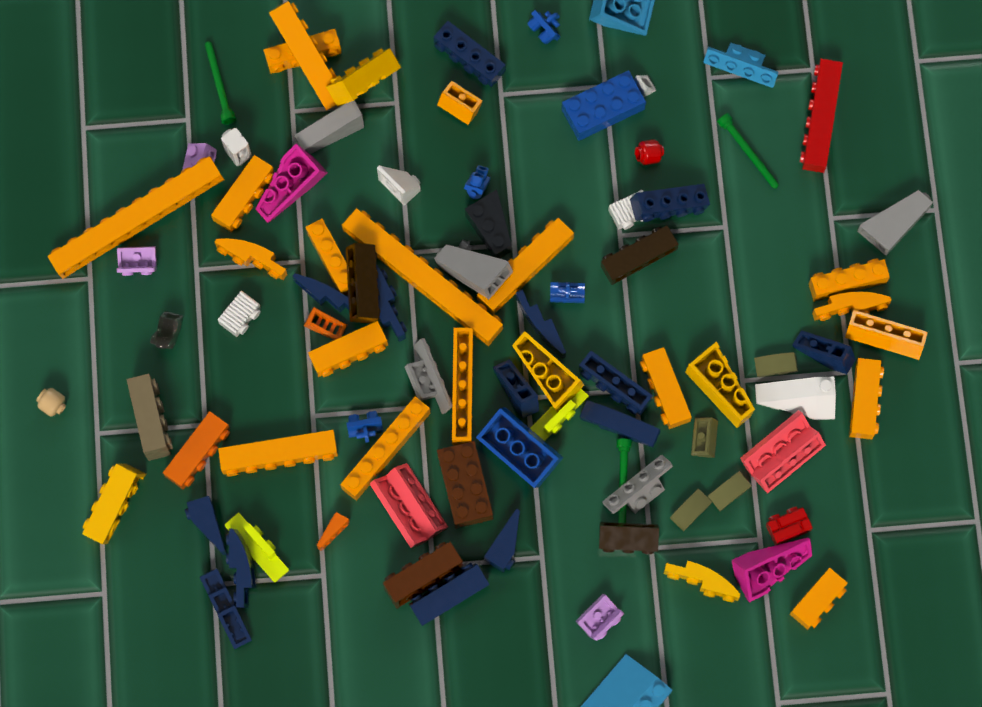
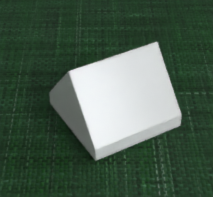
[634,75,656,97]

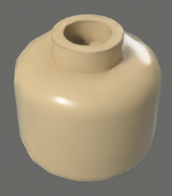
[36,388,66,416]

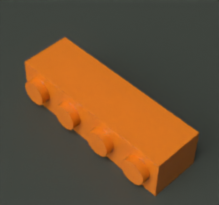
[163,411,230,490]

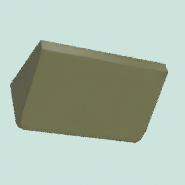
[691,417,718,458]

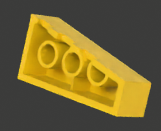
[326,48,401,107]
[512,331,584,412]
[685,341,755,428]
[82,464,146,544]

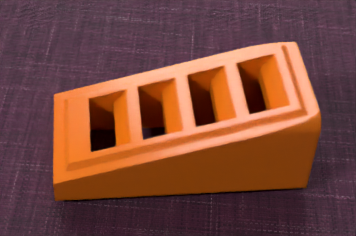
[303,307,347,340]
[317,512,350,551]

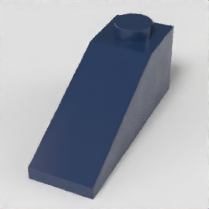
[792,330,856,375]
[493,359,539,419]
[185,496,227,555]
[484,508,520,573]

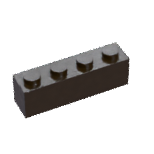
[601,226,679,285]
[346,243,380,323]

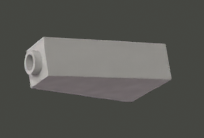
[293,101,364,154]
[857,190,933,256]
[434,245,513,299]

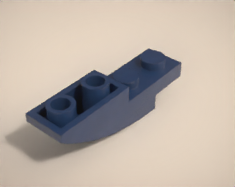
[376,265,407,342]
[226,529,256,608]

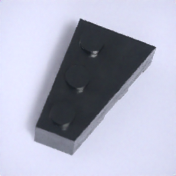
[465,189,512,259]

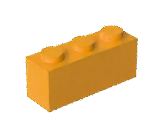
[790,568,848,630]

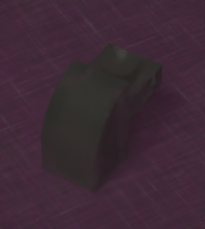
[150,311,183,349]

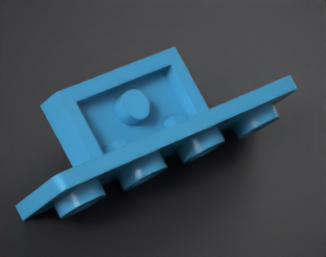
[704,43,779,88]

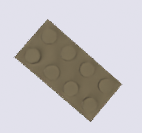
[126,374,173,461]

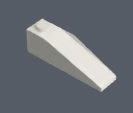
[755,376,836,420]

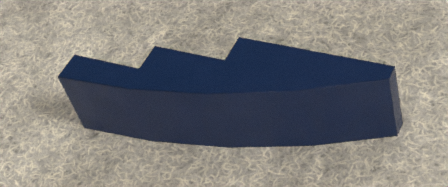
[292,273,349,313]
[516,290,566,359]
[580,400,661,448]
[199,568,252,649]

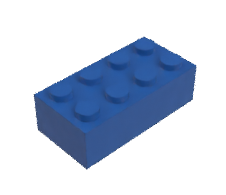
[561,70,646,141]
[476,407,564,488]

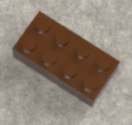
[437,441,493,529]
[383,542,463,609]

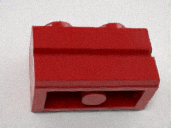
[766,506,812,546]

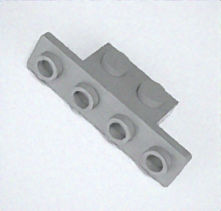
[405,338,452,414]
[602,455,673,514]

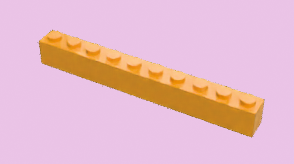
[48,156,224,279]
[342,208,503,346]

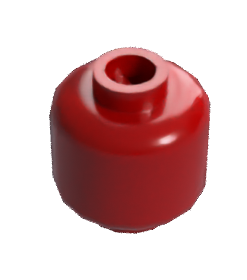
[635,139,664,165]

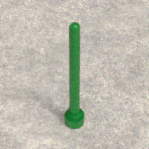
[205,41,237,125]
[717,113,779,189]
[616,439,632,523]

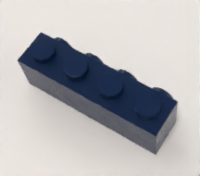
[434,21,506,87]
[630,184,710,222]
[579,351,653,416]
[409,563,490,626]

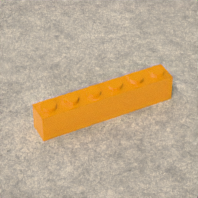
[268,1,336,111]
[477,218,574,315]
[452,328,473,445]
[340,397,431,501]
[218,430,338,476]

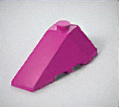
[256,143,328,223]
[732,538,812,602]

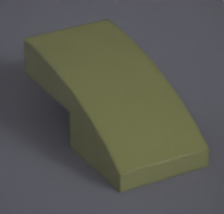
[754,352,798,378]
[708,471,752,511]
[670,489,712,531]

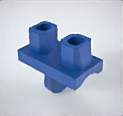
[527,10,561,44]
[464,165,491,199]
[550,282,585,303]
[346,411,383,443]

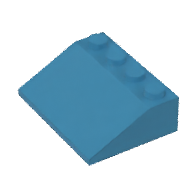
[589,0,655,36]
[581,654,672,707]

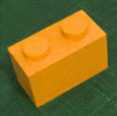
[437,81,483,125]

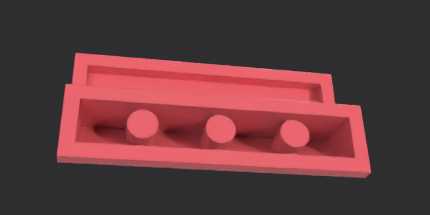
[740,410,826,493]
[370,463,448,548]

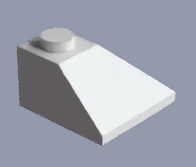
[377,165,421,206]

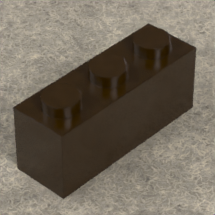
[599,522,659,554]

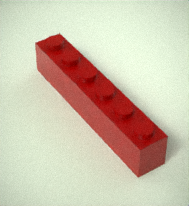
[800,59,843,173]

